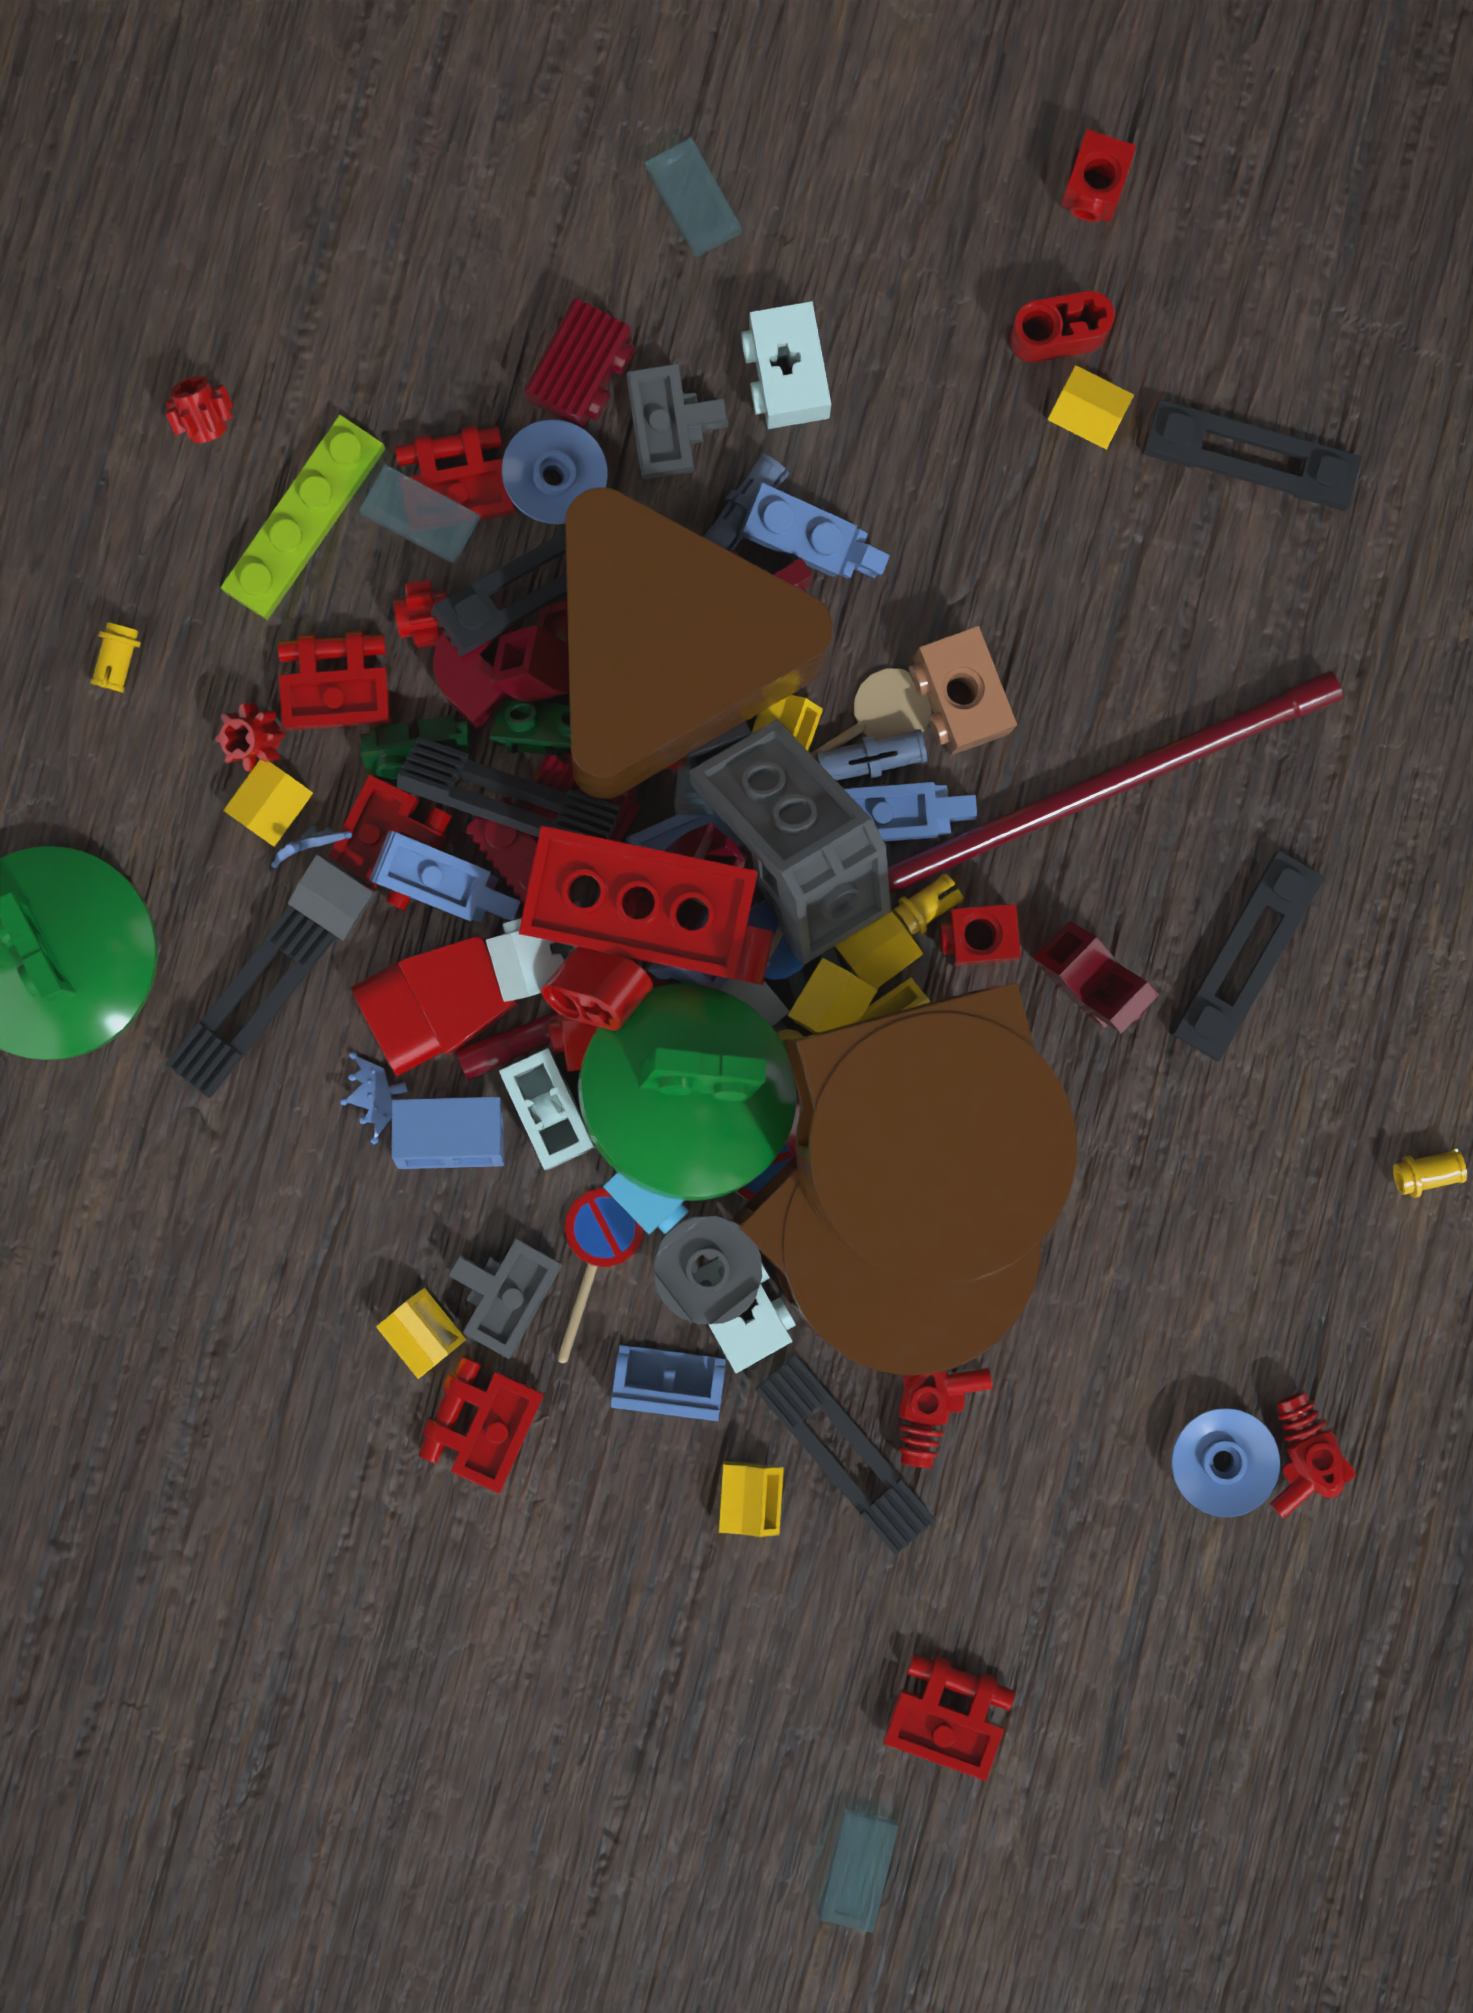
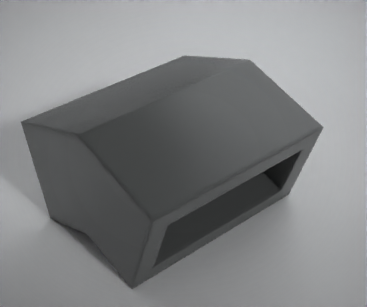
[288,853,378,941]

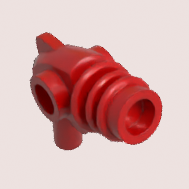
[899,1368,992,1468]
[1269,1391,1356,1519]

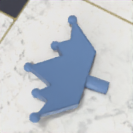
[271,825,352,868]
[340,1051,408,1144]

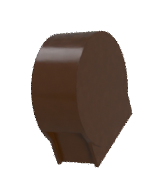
[784,982,1077,1284]
[730,1154,1041,1375]

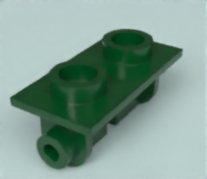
[489,699,571,756]
[360,714,473,780]

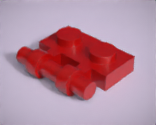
[395,425,516,534]
[278,630,391,731]
[328,774,452,911]
[418,1356,545,1494]
[883,1653,1015,1781]

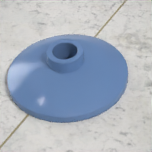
[502,420,607,524]
[1171,1408,1280,1517]

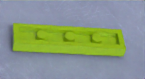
[220,415,386,621]

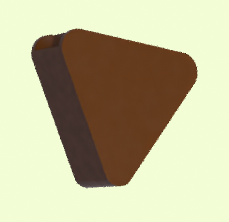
[565,487,833,800]

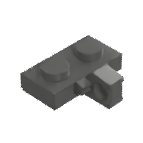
[627,364,729,480]
[449,1238,563,1359]

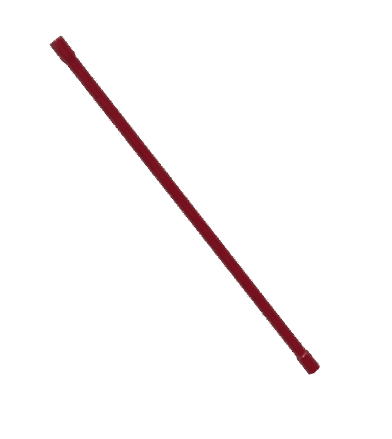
[456,671,1343,1080]

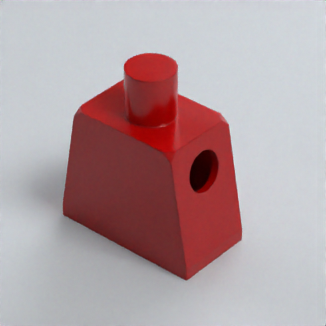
[398,936,518,1056]

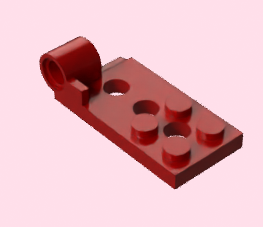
[519,826,774,985]

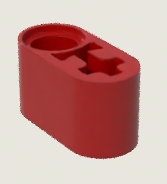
[1010,291,1115,363]
[541,947,653,1031]
[351,962,443,1076]

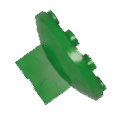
[0,846,158,1060]
[579,984,797,1200]

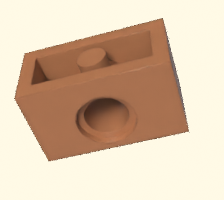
[910,626,1017,756]

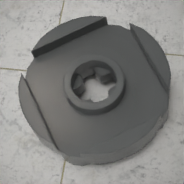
[654,1215,762,1324]

